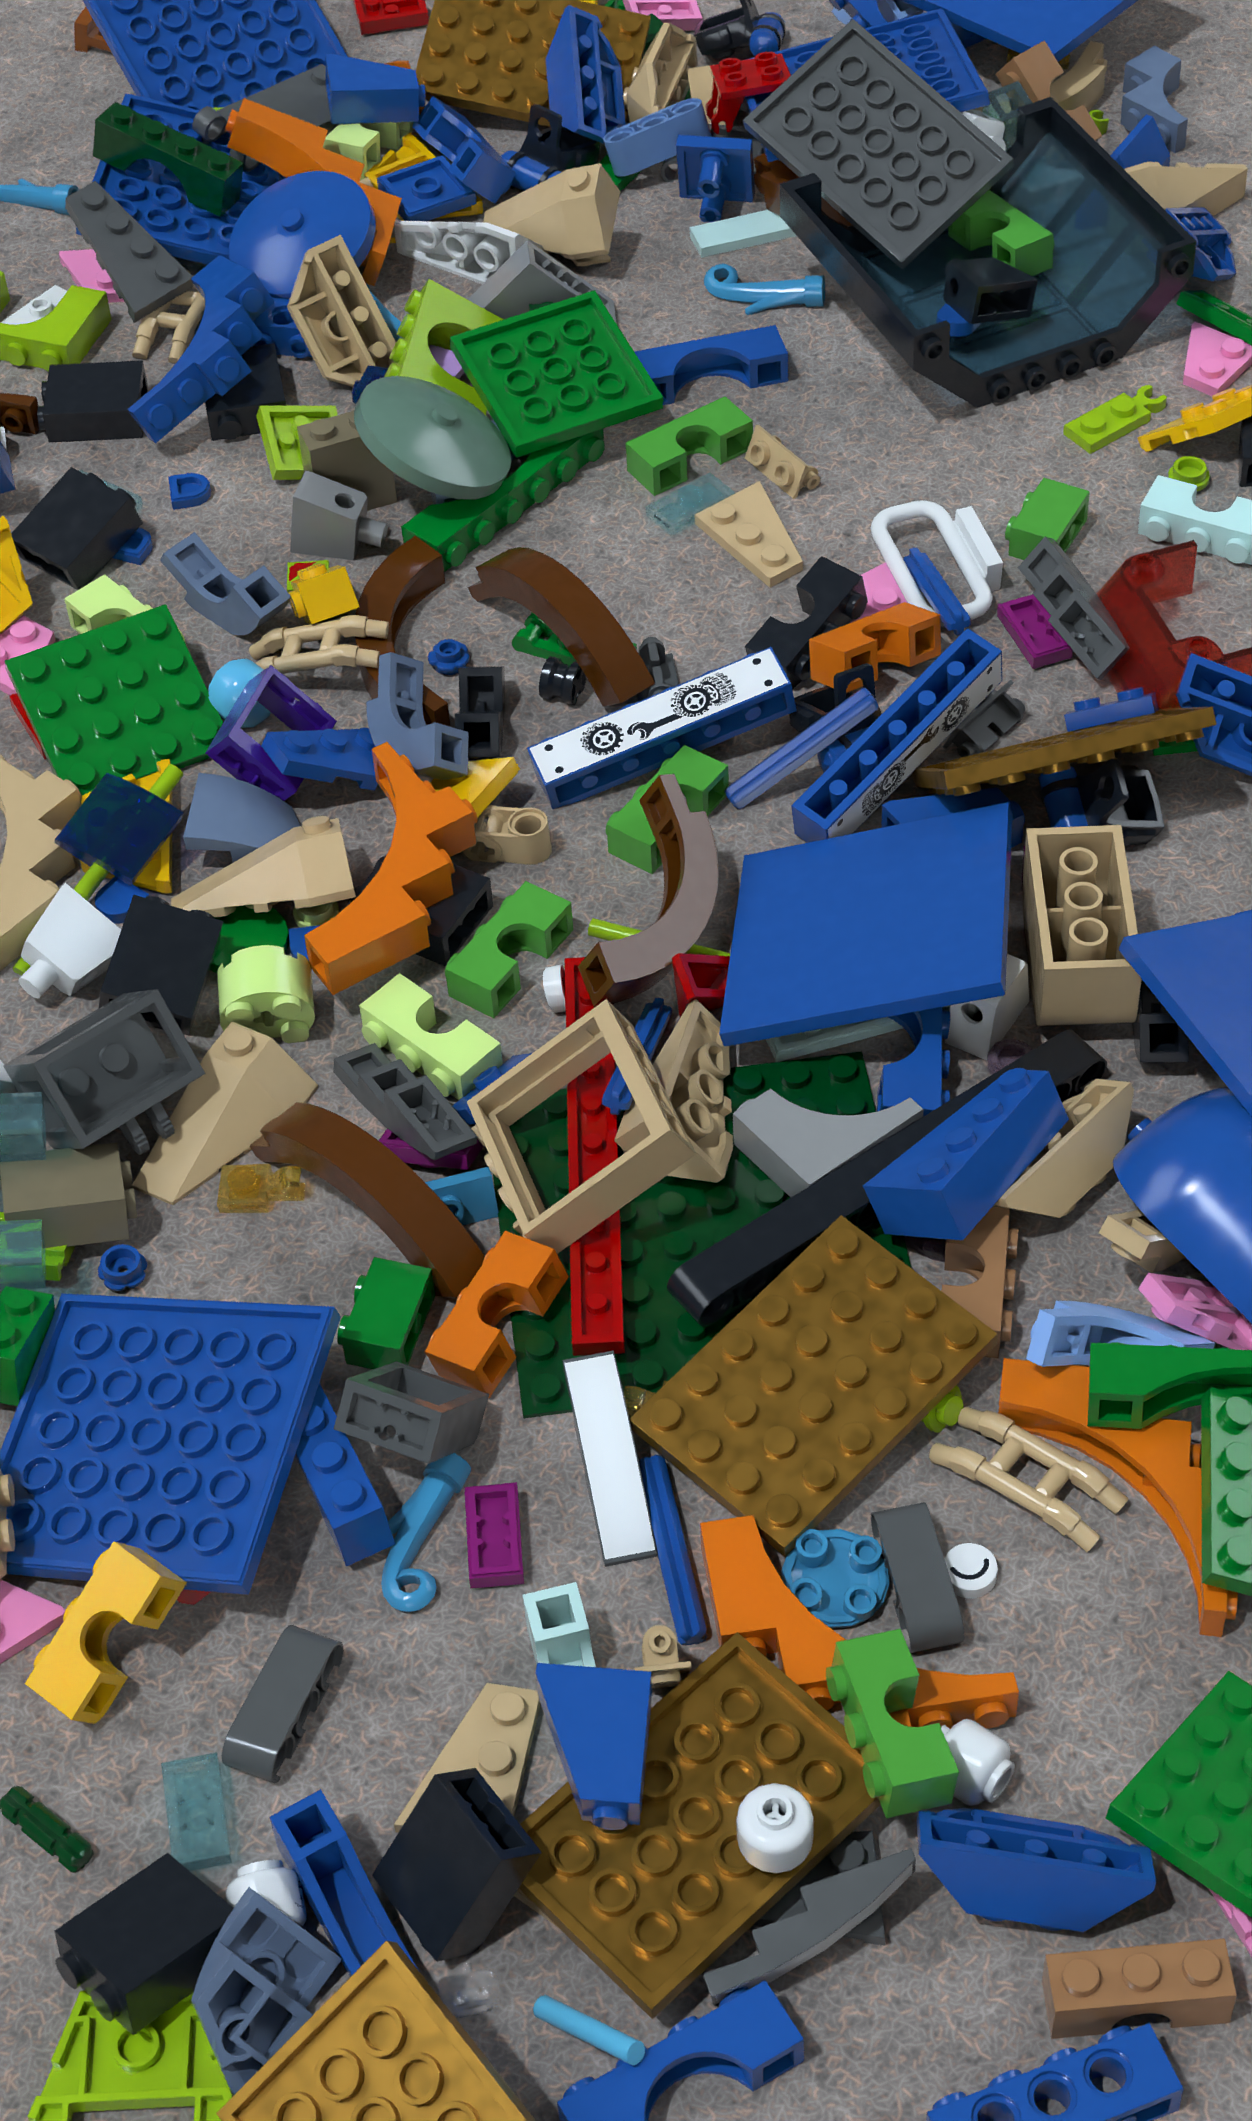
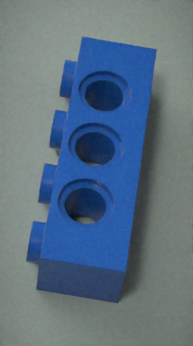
[926,2023,1183,2121]

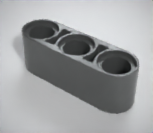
[871,1502,964,1653]
[221,1625,344,1783]

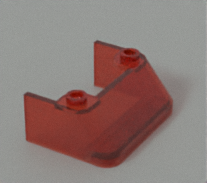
[1096,540,1252,710]

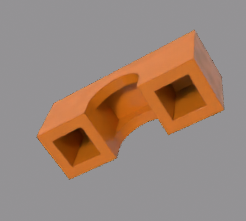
[809,602,941,693]
[424,1231,569,1398]

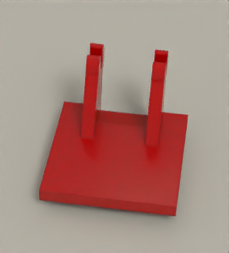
[705,52,791,134]

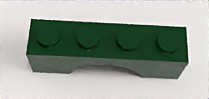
[93,102,244,217]

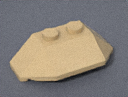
[623,23,698,123]
[287,235,396,390]
[994,1079,1134,1218]

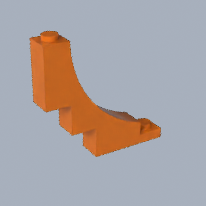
[225,98,402,287]

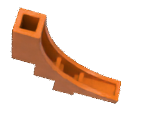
[304,742,478,995]
[998,1358,1238,1637]
[700,1515,1019,1729]

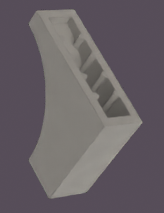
[467,240,617,324]
[733,1089,923,1197]

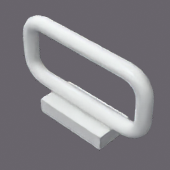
[870,500,1003,627]

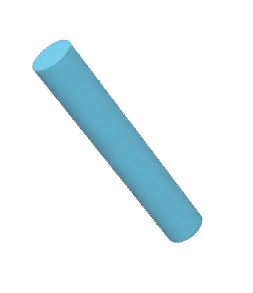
[533,1995,645,2065]

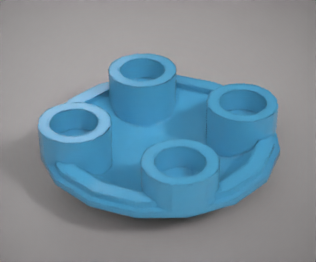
[781,1529,889,1628]

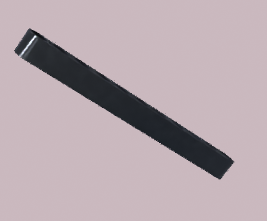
[667,1030,1107,1327]

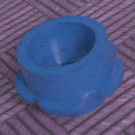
[428,639,470,675]
[98,1244,147,1291]

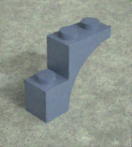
[1120,46,1188,153]

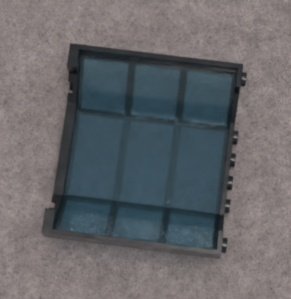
[780,97,1197,408]

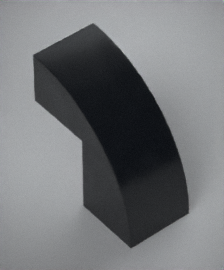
[455,666,505,758]
[1132,979,1189,1062]

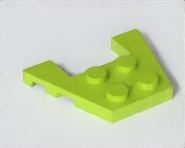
[27,1990,232,2121]

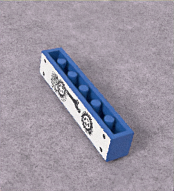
[791,628,1002,843]
[527,647,797,809]

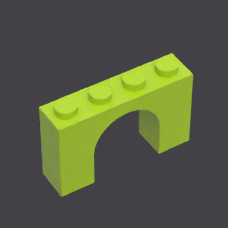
[0,272,112,372]
[384,279,504,415]

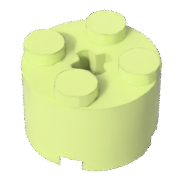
[217,945,315,1043]

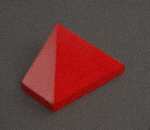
[672,953,730,1018]

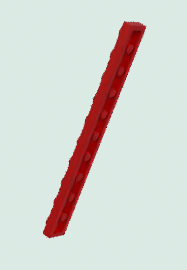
[565,957,625,1356]

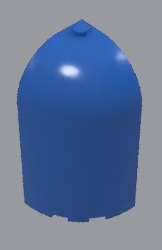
[1113,1087,1252,1323]

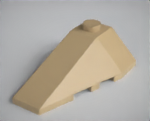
[1109,162,1248,257]
[483,163,620,260]
[171,816,356,917]
[614,999,733,1183]
[133,1022,318,1205]

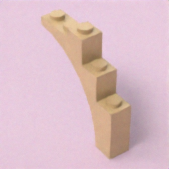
[0,754,82,971]

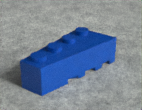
[863,1068,1069,1240]

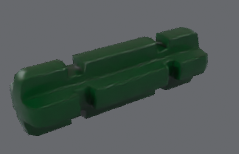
[0,1786,94,1872]

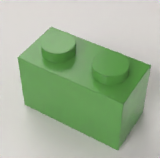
[1005,478,1090,560]

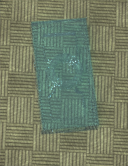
[646,472,735,536]
[161,1752,232,1871]

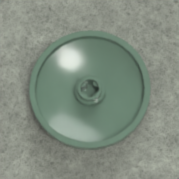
[354,376,511,499]

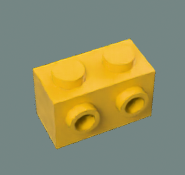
[289,563,359,625]

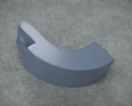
[160,532,291,636]
[366,652,469,780]

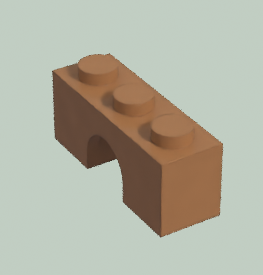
[995,40,1102,167]
[941,1207,1019,1358]
[1042,1938,1237,2039]

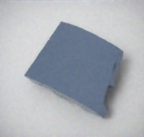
[183,773,301,862]
[191,1887,342,2096]

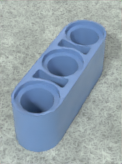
[603,98,712,176]

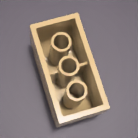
[1023,825,1141,1026]

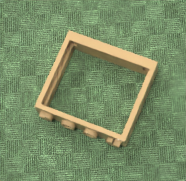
[467,999,696,1254]

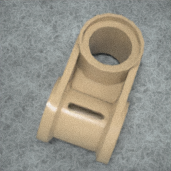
[463,805,552,865]

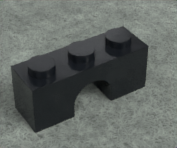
[745,556,868,689]

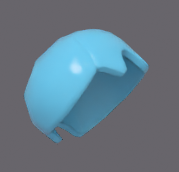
[209,659,271,728]

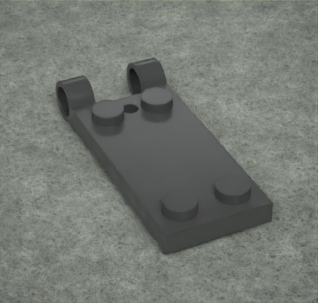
[192,64,339,172]

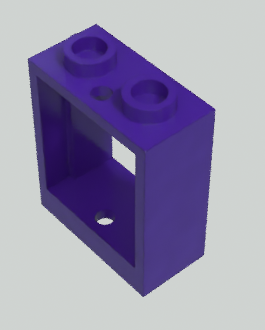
[205,665,337,801]

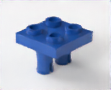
[676,135,755,222]

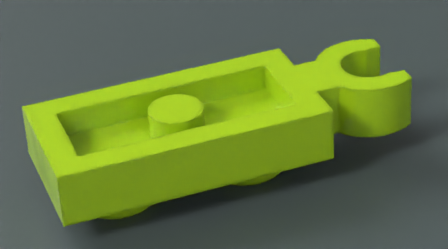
[1063,385,1167,454]

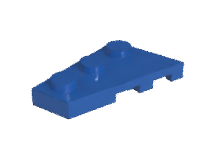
[261,728,378,791]

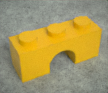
[25,1541,187,1724]

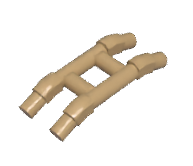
[132,271,205,363]
[249,615,389,674]
[929,1407,1128,1552]

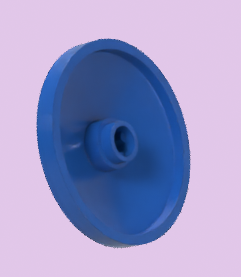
[229,171,376,299]

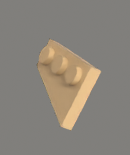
[695,481,803,588]
[394,1683,541,1832]

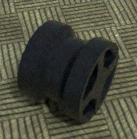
[539,656,586,705]

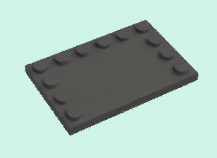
[743,19,1014,270]

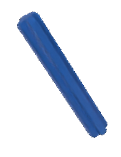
[903,548,971,635]
[725,688,879,809]
[602,998,672,1115]
[638,1455,707,1645]

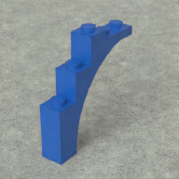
[127,255,275,444]

